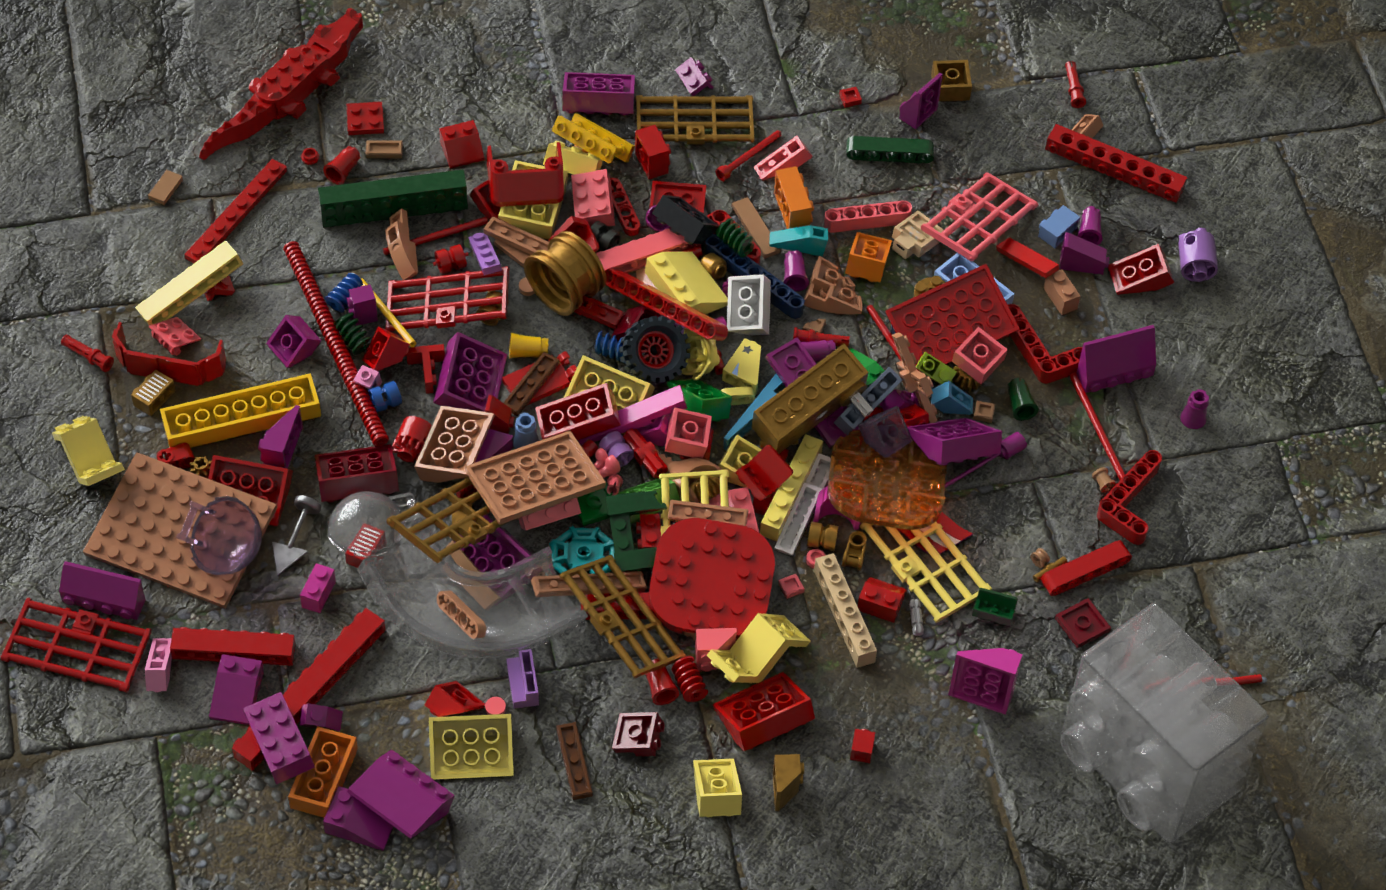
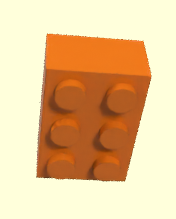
[774,166,814,229]

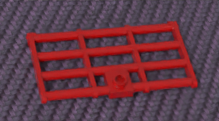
[385,266,510,332]
[0,597,152,693]

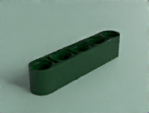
[846,136,934,163]

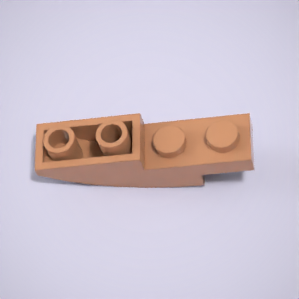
[385,209,418,280]

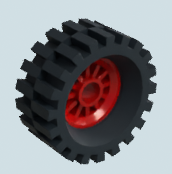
[619,316,691,385]

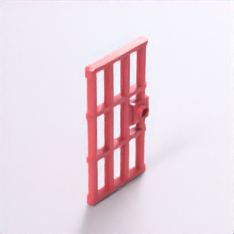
[920,172,1038,261]

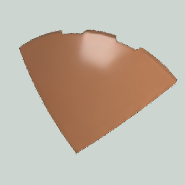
[804,256,862,315]

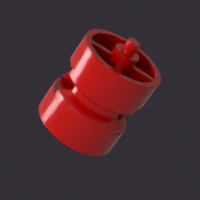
[433,244,469,274]

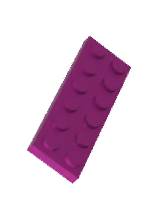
[766,337,862,448]

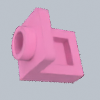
[354,365,382,389]

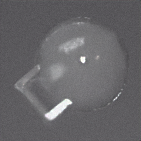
[328,491,425,557]

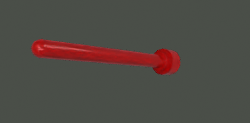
[715,130,781,181]

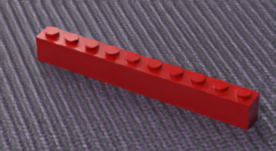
[232,608,386,771]

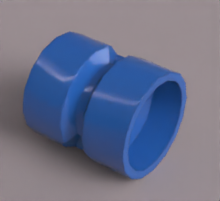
[368,381,402,413]

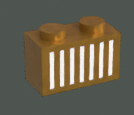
[131,369,175,416]

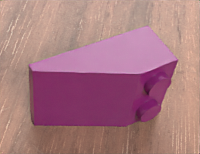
[899,73,943,129]
[258,405,303,469]
[209,654,264,725]
[323,786,394,851]

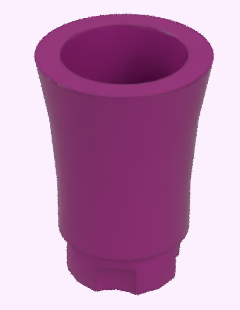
[1078,206,1103,245]
[783,250,809,292]
[801,340,836,363]
[1180,389,1209,429]

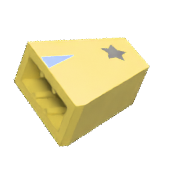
[722,338,761,396]

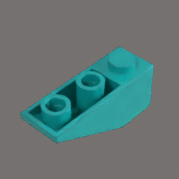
[769,225,828,257]

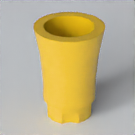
[509,333,548,359]

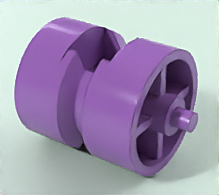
[599,431,634,467]

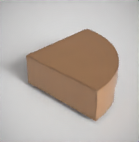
[802,319,826,333]

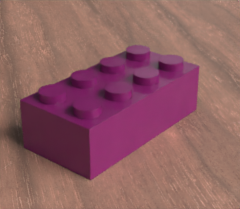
[243,692,315,785]

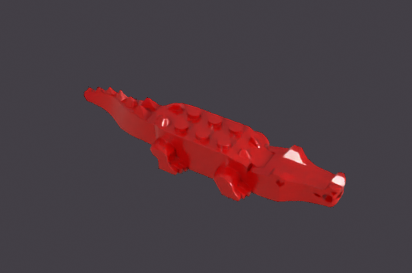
[199,8,363,160]

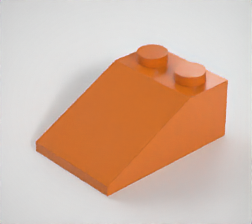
[845,232,892,283]

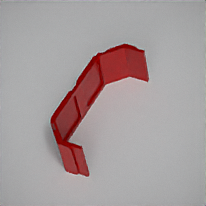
[112,322,226,386]

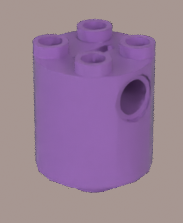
[1178,228,1218,282]

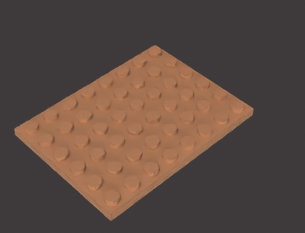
[83,452,277,609]

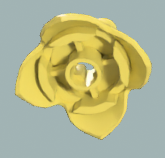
[681,328,720,381]

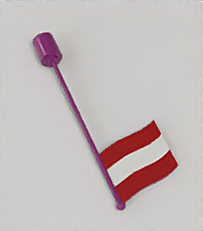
[881,432,1027,555]

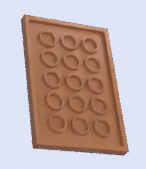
[465,431,606,525]

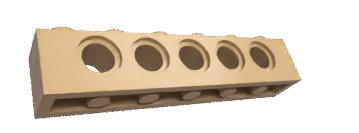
[814,553,877,668]

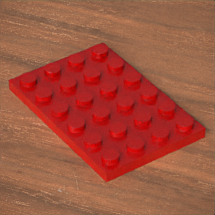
[885,264,1020,371]

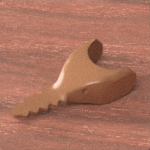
[657,450,722,503]

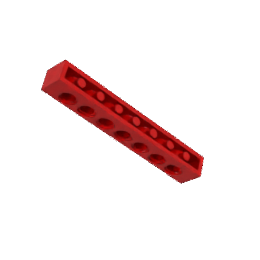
[1045,124,1187,203]

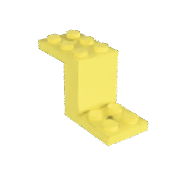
[52,416,125,486]
[707,613,811,683]

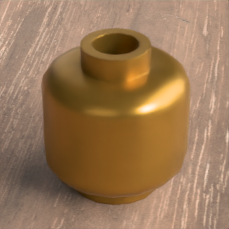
[700,253,727,280]

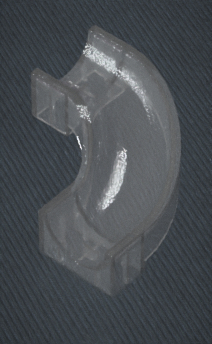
[357,525,588,658]

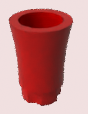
[323,146,361,185]
[644,659,680,705]

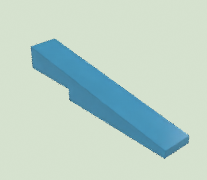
[723,373,786,450]

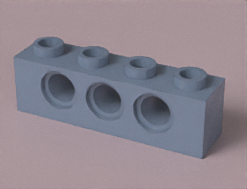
[834,366,903,436]

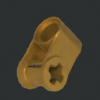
[842,531,867,571]

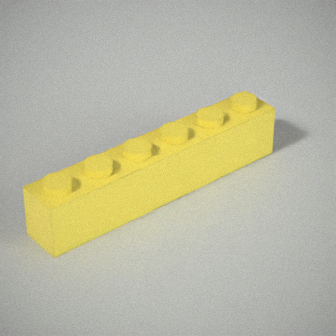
[135,241,243,325]
[760,434,823,541]

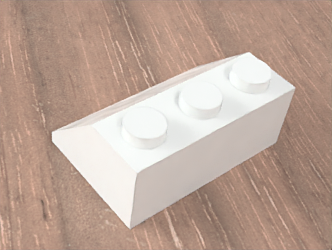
[727,274,771,335]

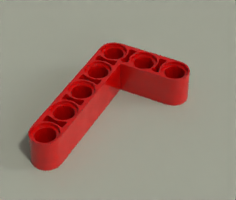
[1008,304,1083,384]
[1097,450,1162,545]

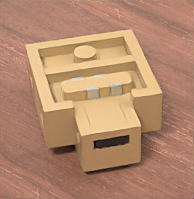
[892,211,944,259]

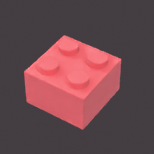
[952,327,1008,384]
[665,408,712,459]

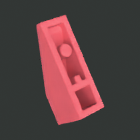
[754,136,813,181]

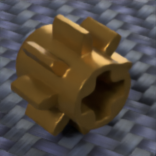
[190,456,212,479]

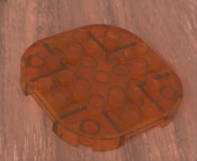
[827,429,947,530]

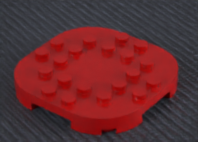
[649,518,775,641]

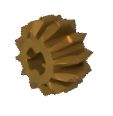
[952,366,981,392]
[689,477,720,503]

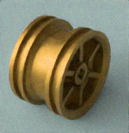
[524,231,606,316]

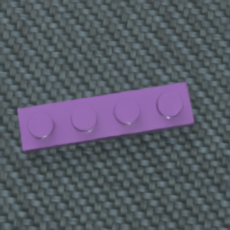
[468,233,502,275]

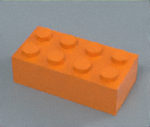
[288,726,358,818]

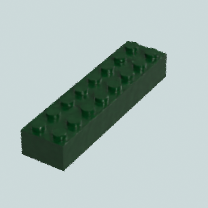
[318,169,468,228]

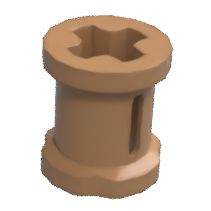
[1092,467,1116,493]

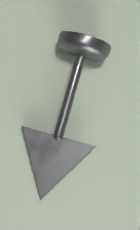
[272,495,321,576]

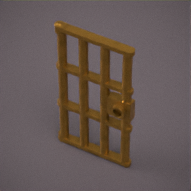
[635,95,754,144]
[386,477,519,563]
[559,555,686,679]

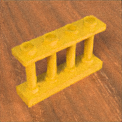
[552,113,635,163]

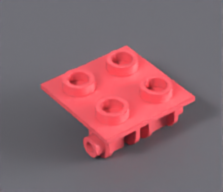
[149,317,201,356]

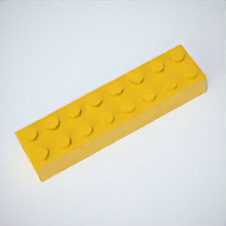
[160,373,321,448]

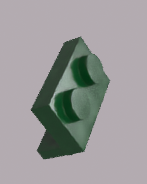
[972,588,1018,626]

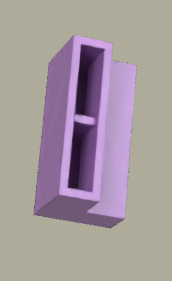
[507,649,539,708]

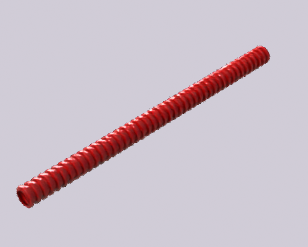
[283,241,389,446]

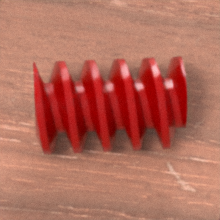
[671,656,708,702]

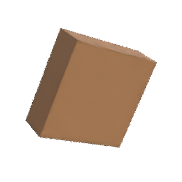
[973,401,995,423]

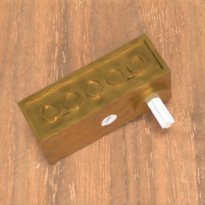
[752,344,873,454]

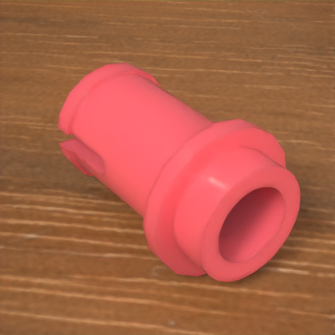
[607,474,623,495]

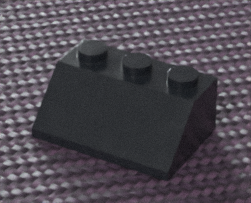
[652,195,720,245]

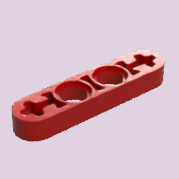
[610,178,640,236]

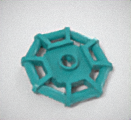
[548,526,615,574]

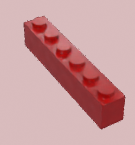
[170,627,296,666]

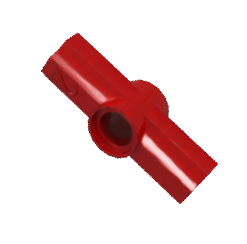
[623,428,668,479]

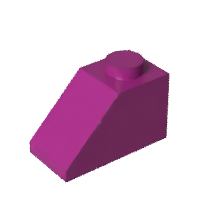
[300,703,343,732]

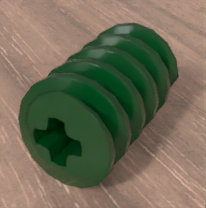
[715,218,754,258]
[334,312,371,355]

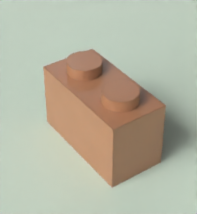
[1044,269,1080,315]

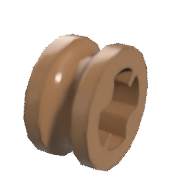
[1030,548,1050,568]

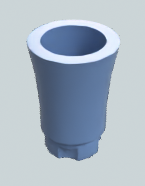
[513,413,539,449]

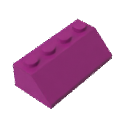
[59,561,146,620]

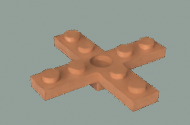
[892,332,938,423]

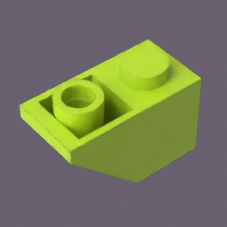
[916,352,957,385]

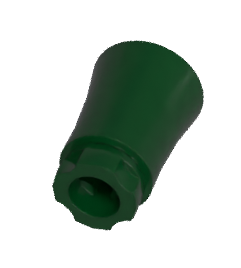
[1007,378,1039,421]

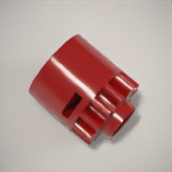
[392,416,432,463]

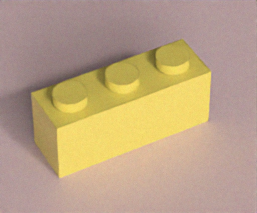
[543,141,603,175]

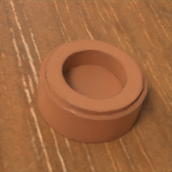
[519,277,535,296]

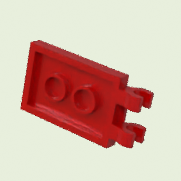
[502,351,577,405]

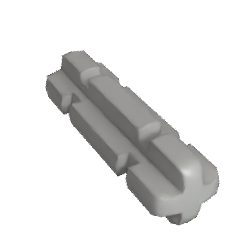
[909,599,924,636]

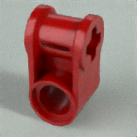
[157,443,195,469]

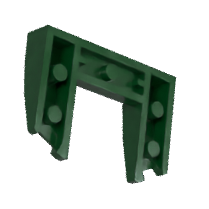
[606,491,667,572]

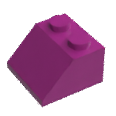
[266,315,321,368]

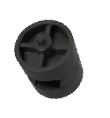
[590,221,621,251]

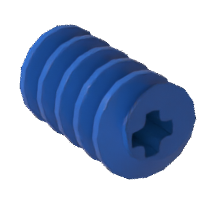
[325,273,363,313]
[595,331,626,364]

